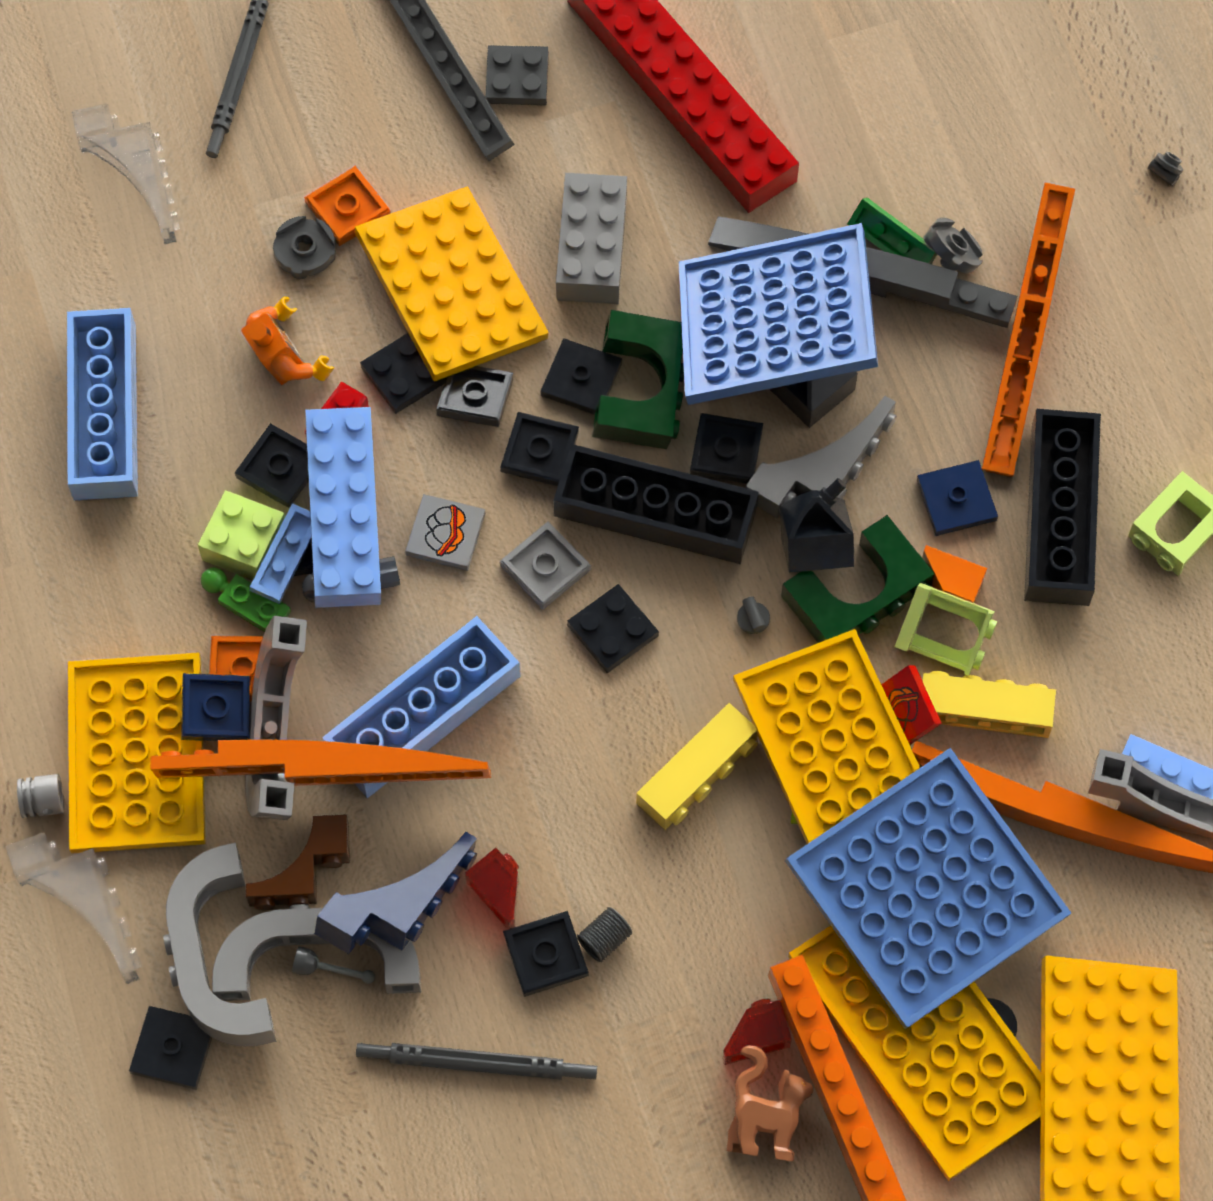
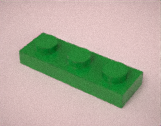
[847,197,938,264]

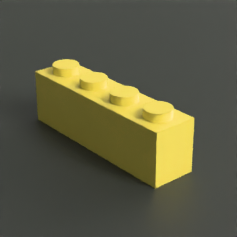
[922,671,1056,738]
[636,703,758,830]

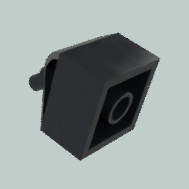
[769,371,858,428]
[780,478,854,573]

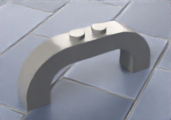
[245,616,307,820]
[163,843,277,1047]
[212,904,421,1001]

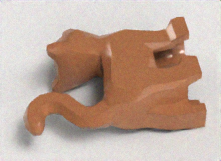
[726,1045,813,1161]

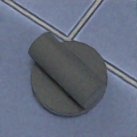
[1148,152,1184,186]
[737,596,770,634]

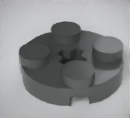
[273,216,336,279]
[923,218,983,273]

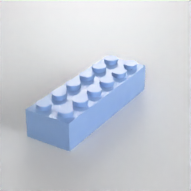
[67,308,138,501]
[305,407,381,608]
[322,616,521,799]

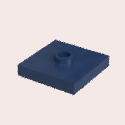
[917,460,998,536]
[181,673,249,741]

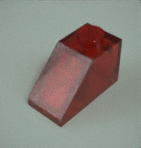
[465,848,519,929]
[722,998,792,1065]

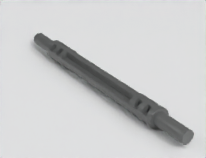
[206,0,269,158]
[356,1043,598,1080]

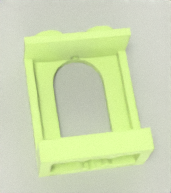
[1128,471,1213,576]
[894,583,997,676]

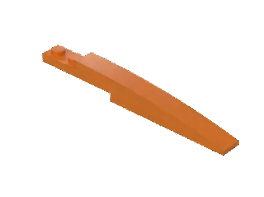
[982,182,1075,477]
[150,740,491,786]
[912,740,1213,873]

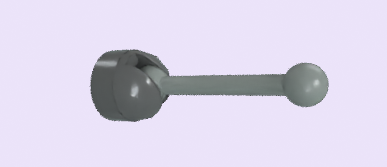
[292,946,375,984]

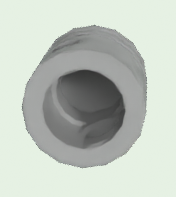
[17,774,64,818]

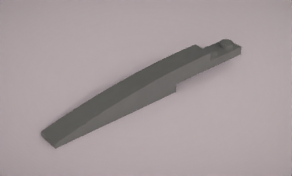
[708,216,1018,328]

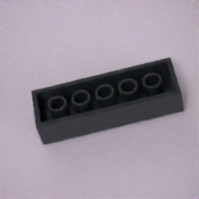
[1024,408,1101,606]
[553,444,759,564]

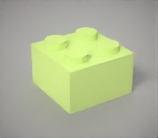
[198,490,285,580]

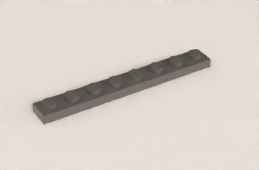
[390,0,515,161]

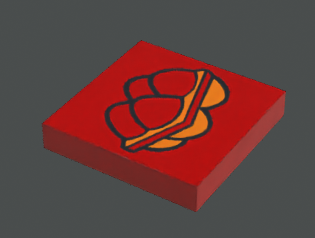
[881,665,942,745]

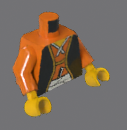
[241,296,334,385]

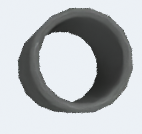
[577,907,632,962]

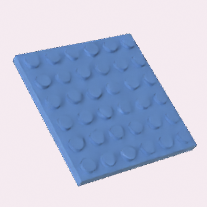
[679,223,878,405]
[785,748,1071,1030]

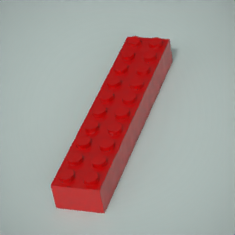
[567,0,799,213]

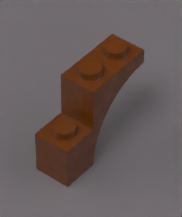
[246,814,350,910]

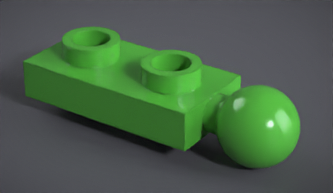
[201,567,291,632]

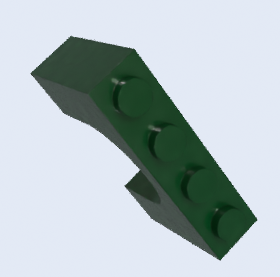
[592,310,684,449]
[781,515,935,643]

